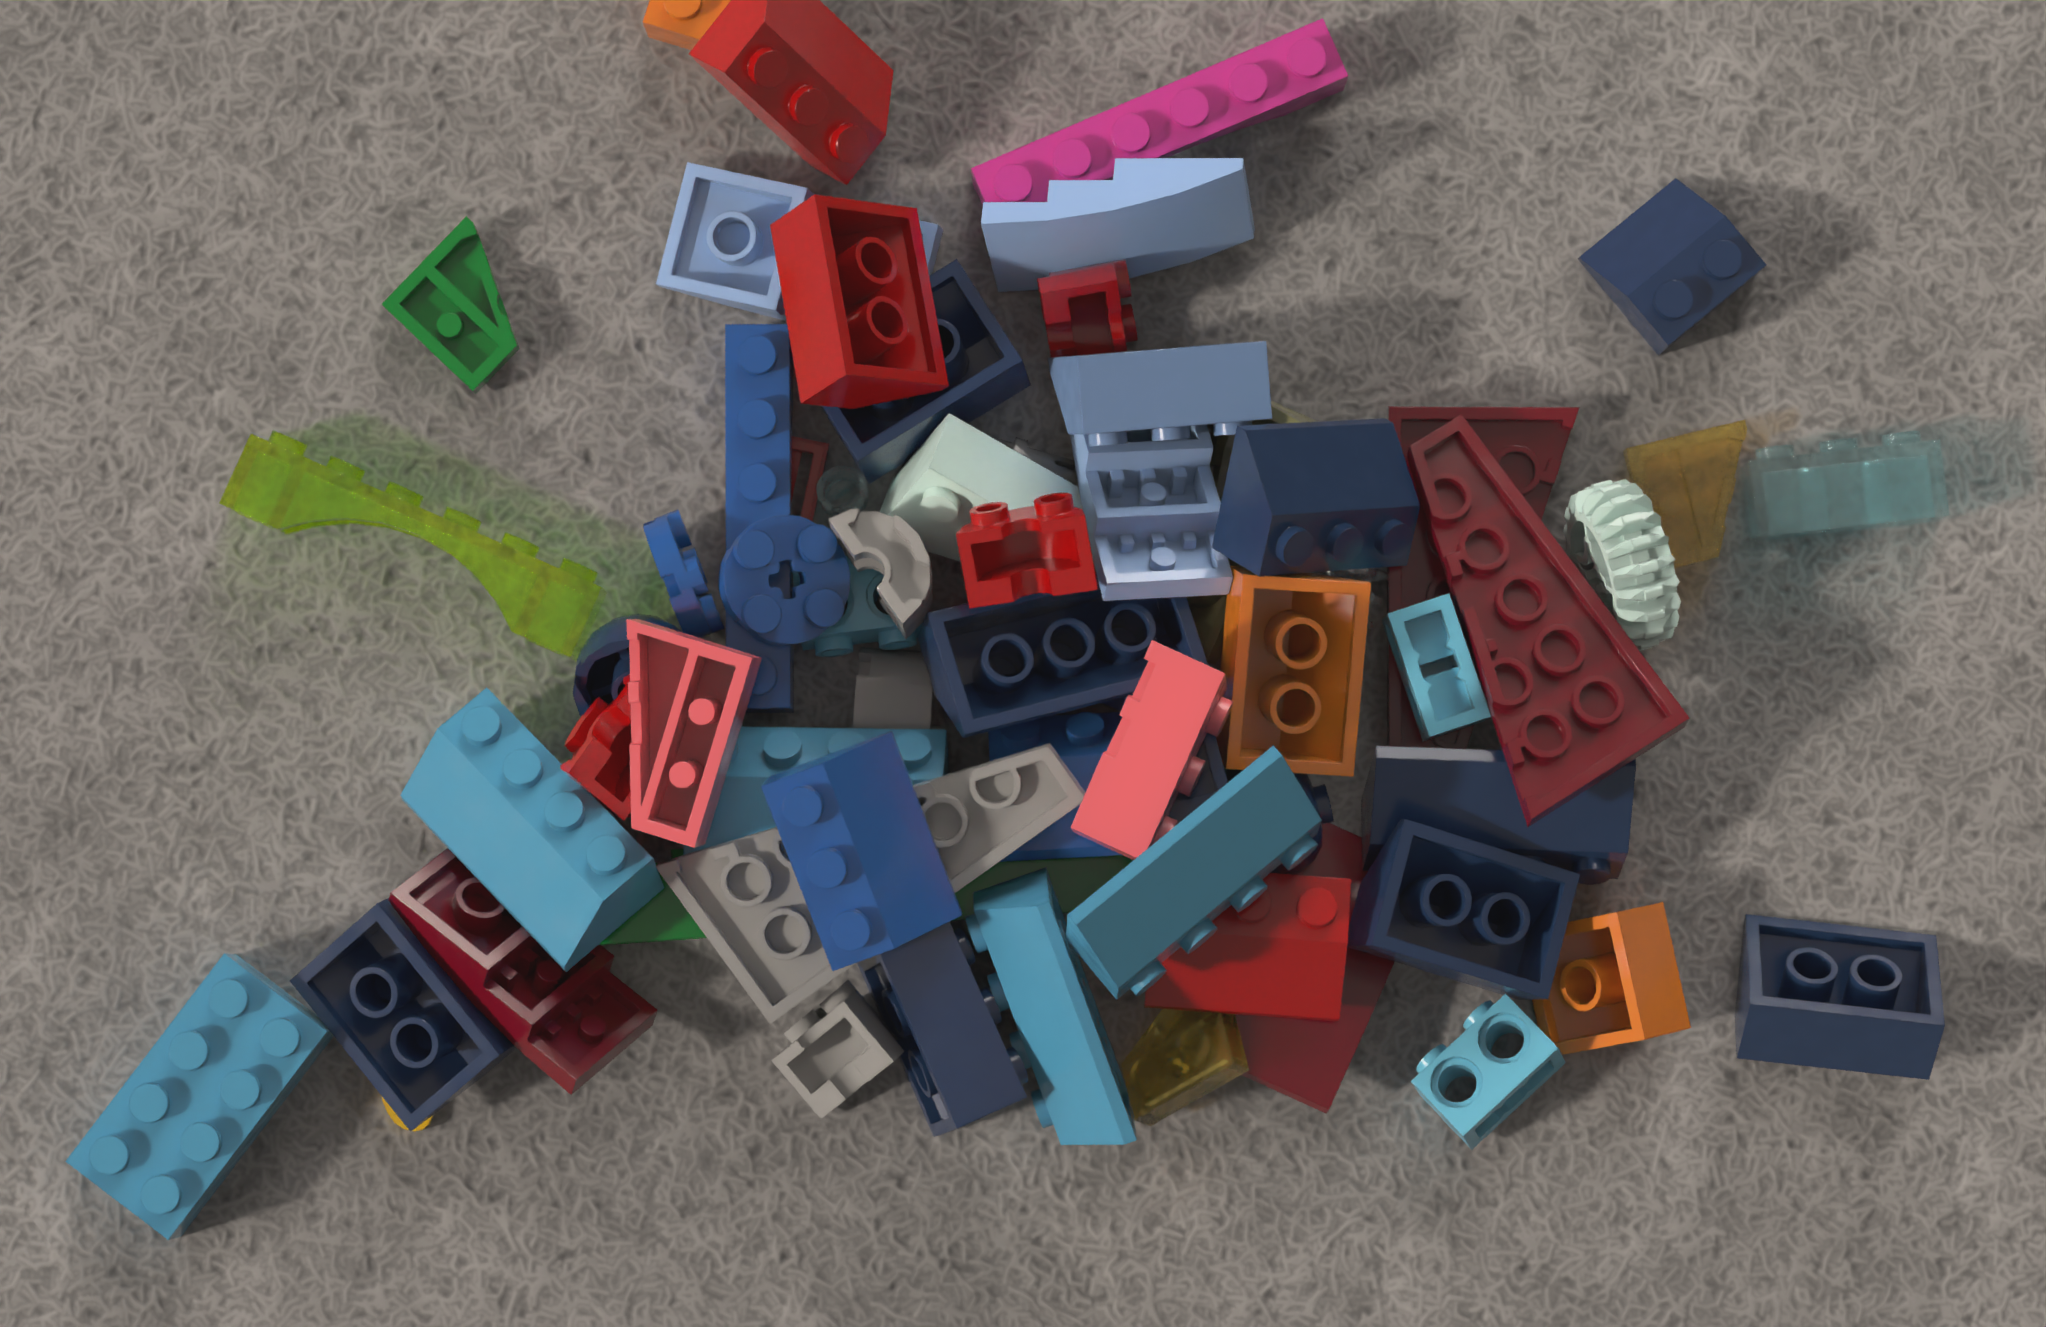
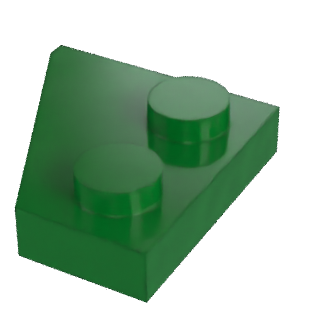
[382,216,520,394]

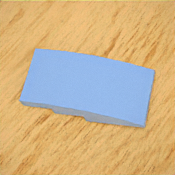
[981,158,1255,292]
[656,162,943,321]
[1070,424,1233,601]

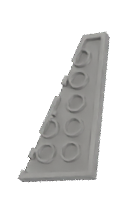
[656,743,1086,1024]

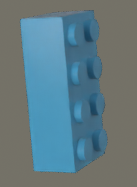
[65,953,334,1240]

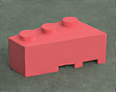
[627,619,762,848]

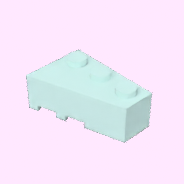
[880,413,1094,563]

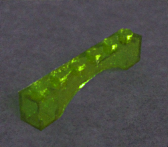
[219,430,607,662]

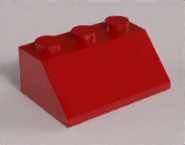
[689,0,894,185]
[770,194,949,409]
[1144,873,1351,1022]

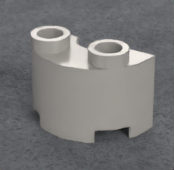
[828,509,933,639]
[853,647,944,729]
[771,980,904,1119]

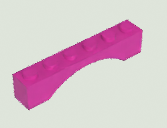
[971,18,1348,205]

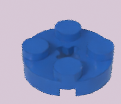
[643,510,725,638]
[718,515,850,646]

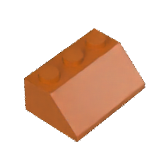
[1216,566,1371,777]

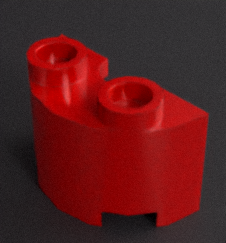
[1037,259,1138,358]
[956,493,1098,608]
[560,674,631,821]

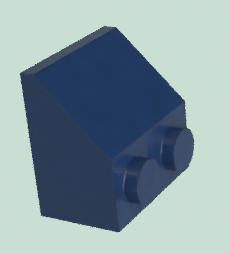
[1578,178,1766,356]

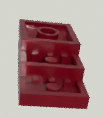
[1209,823,1394,1114]
[388,848,658,1095]

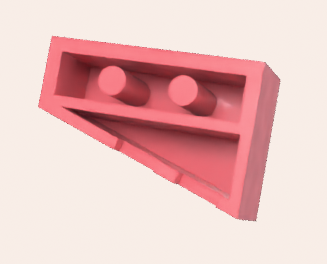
[1071,640,1233,860]

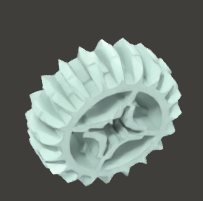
[1563,479,1681,651]

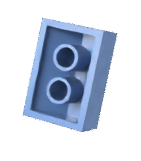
[1048,341,1272,446]

